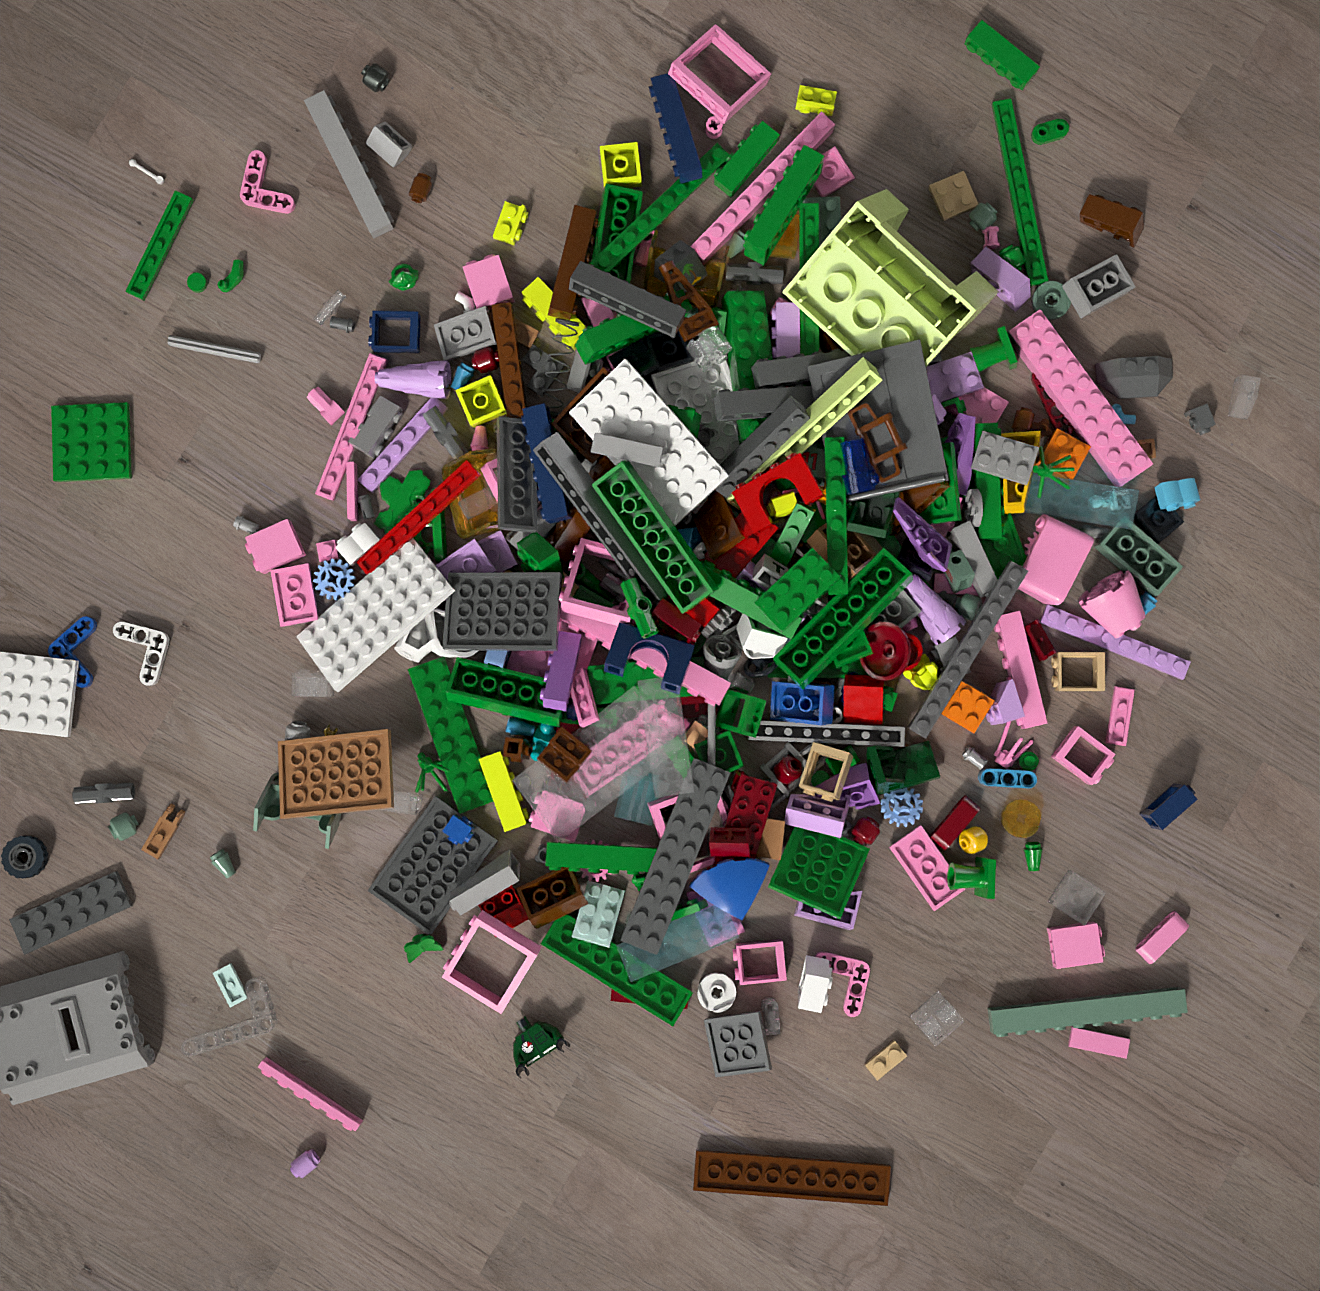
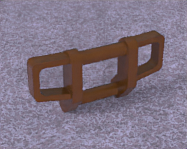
[848,403,908,483]

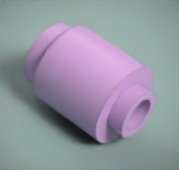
[290,1149,320,1178]

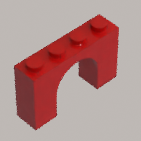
[732,452,825,534]

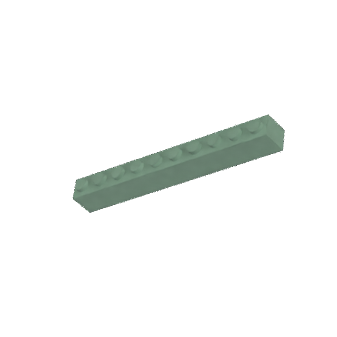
[987,987,1188,1037]

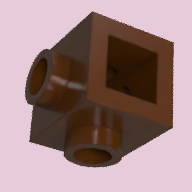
[503,734,533,763]

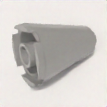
[703,635,742,680]

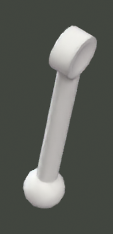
[129,159,164,184]

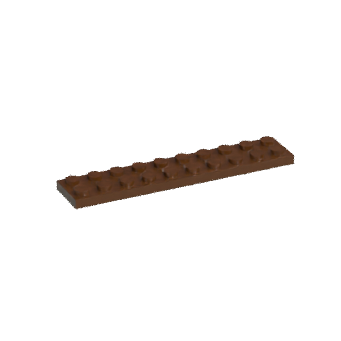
[693,1149,891,1206]

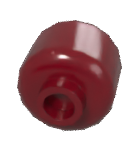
[472,346,499,374]
[774,756,802,784]
[851,816,880,845]

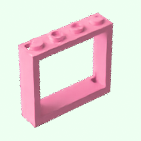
[668,24,771,124]
[559,538,631,626]
[647,791,729,873]
[442,910,542,1014]

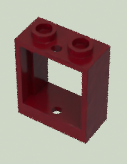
[652,598,701,645]

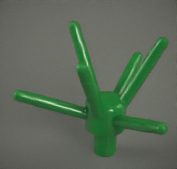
[1032,446,1075,498]
[415,752,449,793]

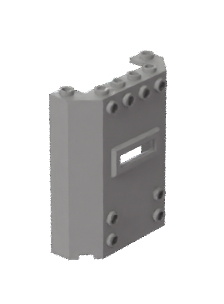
[0,951,155,1105]

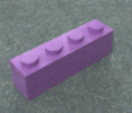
[540,631,581,711]

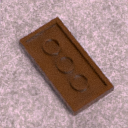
[691,490,745,561]

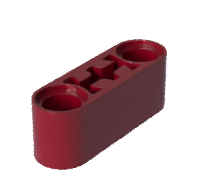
[930,795,981,850]

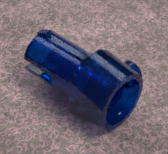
[840,438,879,495]

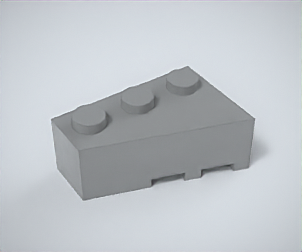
[348,396,403,459]

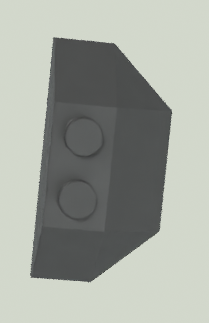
[1095,356,1173,399]

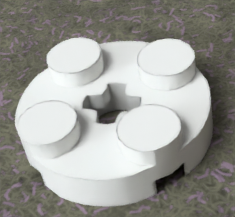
[697,972,736,1013]

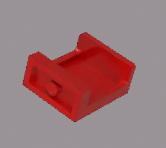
[844,675,884,726]

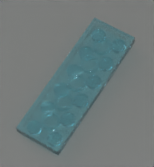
[1025,474,1139,530]
[616,905,739,982]

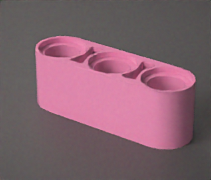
[1135,911,1189,964]

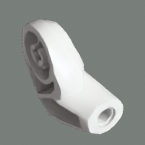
[394,607,479,662]

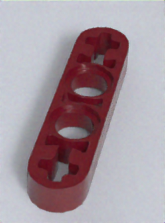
[1031,373,1074,435]

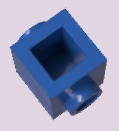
[442,814,474,845]

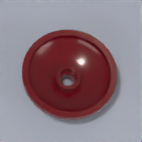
[860,622,911,681]

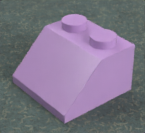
[986,679,1025,725]

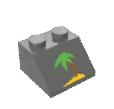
[654,240,707,293]

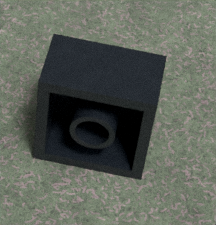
[644,330,694,374]

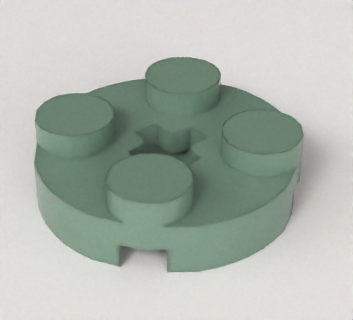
[1032,281,1071,320]

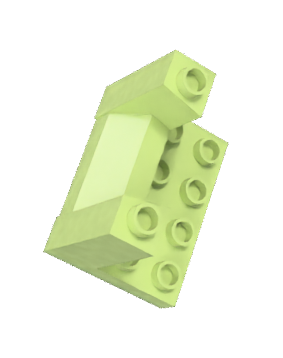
[782,189,999,367]

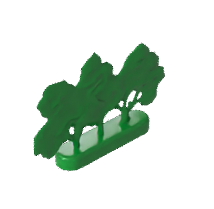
[374,470,447,564]

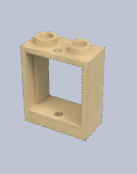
[1051,652,1105,691]
[799,742,853,802]

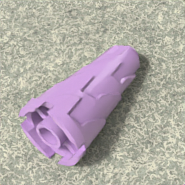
[375,361,451,399]
[904,574,966,645]

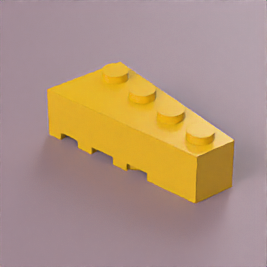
[1001,431,1041,514]

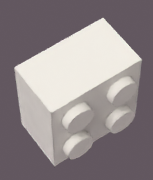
[798,955,832,1013]

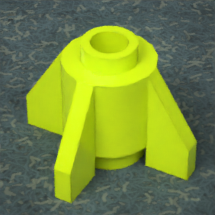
[903,654,938,690]

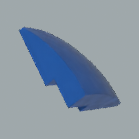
[690,858,770,920]

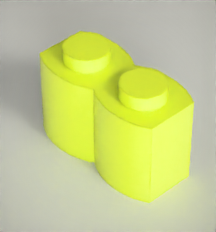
[767,491,797,519]

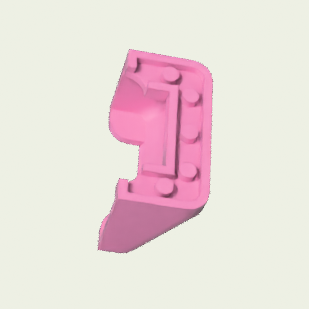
[1018,515,1094,605]

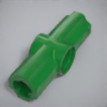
[620,578,658,639]

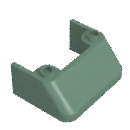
[253,772,342,849]

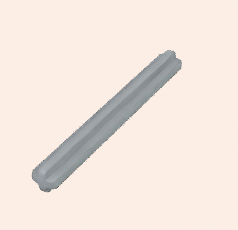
[168,335,261,363]

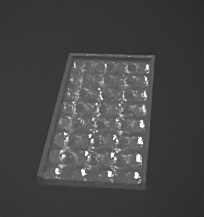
[512,686,682,843]

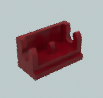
[1024,619,1057,661]
[677,696,717,718]
[709,827,750,857]

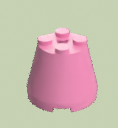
[1078,570,1145,638]

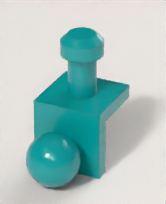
[530,723,556,761]

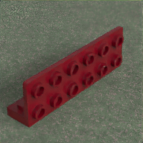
[707,770,777,870]

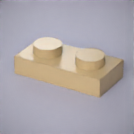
[864,1040,907,1081]

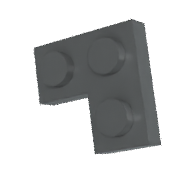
[522,344,564,398]

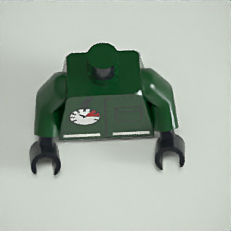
[513,1016,570,1079]

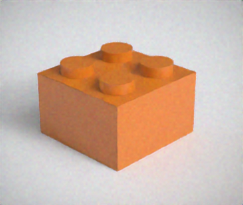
[1035,428,1091,484]
[941,680,994,733]

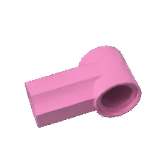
[633,231,657,267]
[307,387,345,426]

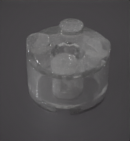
[687,326,732,372]

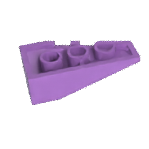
[945,413,976,496]
[893,497,952,572]
[803,763,880,809]

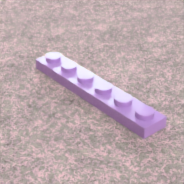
[358,397,448,493]

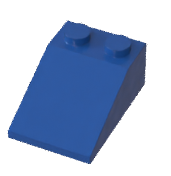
[770,681,834,726]

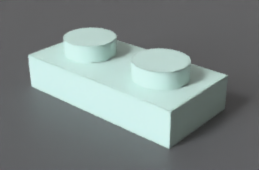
[213,963,249,1007]

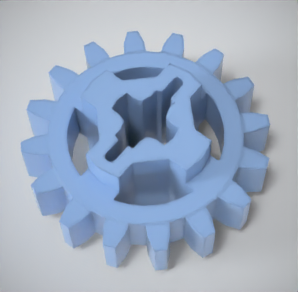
[313,559,356,601]
[881,788,923,827]

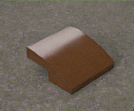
[537,727,592,784]

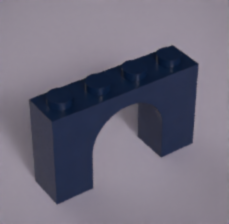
[604,622,695,694]

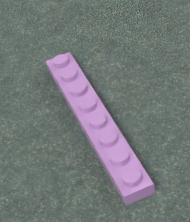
[1040,605,1191,680]

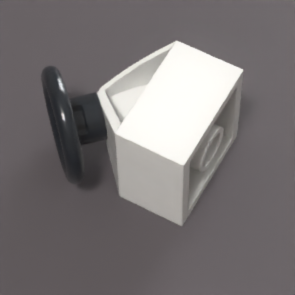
[736,614,788,678]

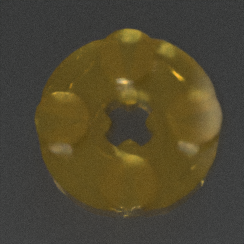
[1001,799,1041,838]

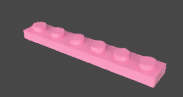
[258,1057,363,1131]

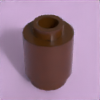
[409,173,432,203]
[1012,407,1035,433]

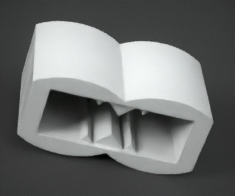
[335,523,380,566]

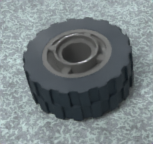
[1,836,49,879]

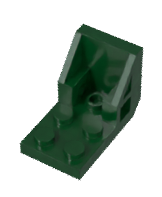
[847,491,901,538]
[866,741,941,794]

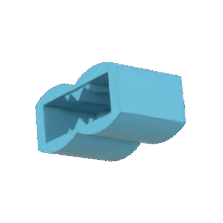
[1154,478,1201,511]

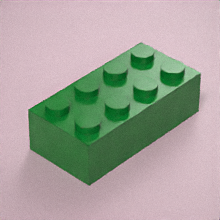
[754,548,840,633]

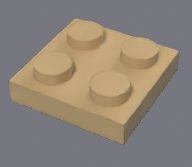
[928,171,978,221]

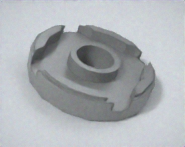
[965,489,983,528]

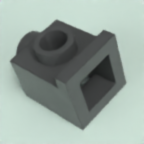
[1184,404,1216,435]

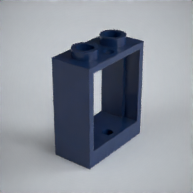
[368,311,421,354]
[1139,784,1198,830]

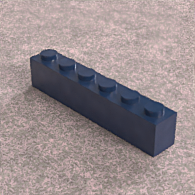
[648,73,703,184]
[521,403,572,524]

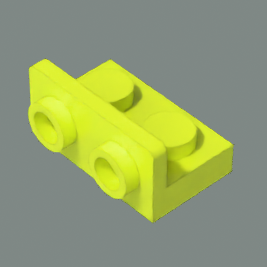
[795,85,837,117]
[493,201,529,246]

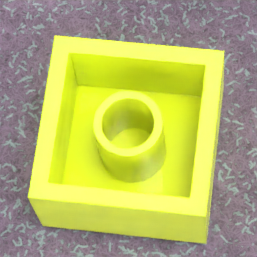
[600,142,642,188]
[456,375,506,428]

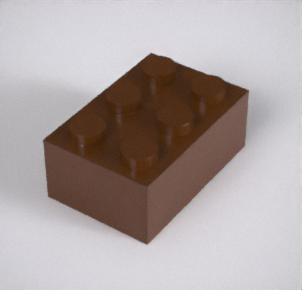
[516,867,588,929]

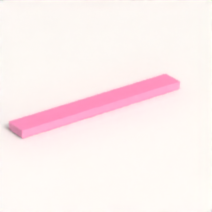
[315,353,388,501]

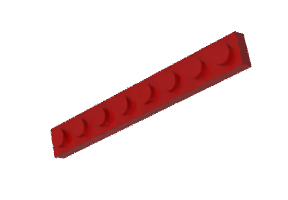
[357,460,481,575]

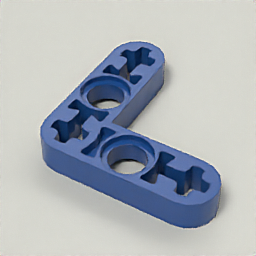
[48,617,97,688]

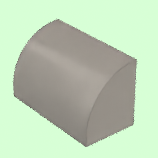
[366,122,413,168]

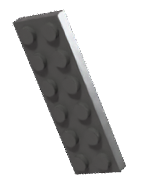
[497,416,537,533]
[9,871,133,955]

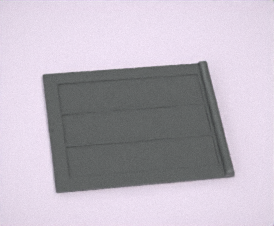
[808,339,949,503]

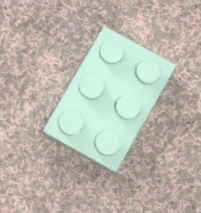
[572,880,625,948]

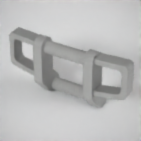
[760,742,827,808]

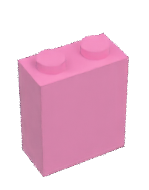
[463,254,514,311]
[245,519,306,574]
[1047,921,1105,969]

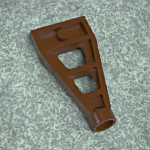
[659,260,719,342]

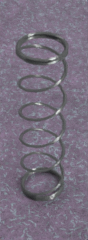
[542,318,579,417]

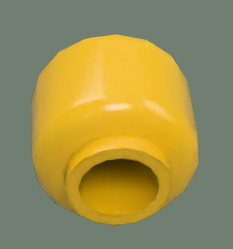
[959,826,988,854]

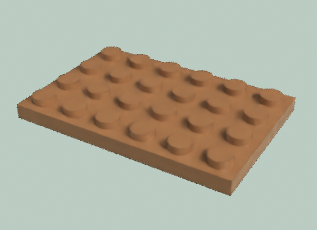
[278,729,394,819]

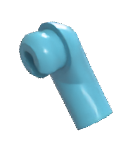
[1112,404,1136,424]

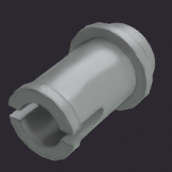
[233,516,260,534]
[962,746,988,770]

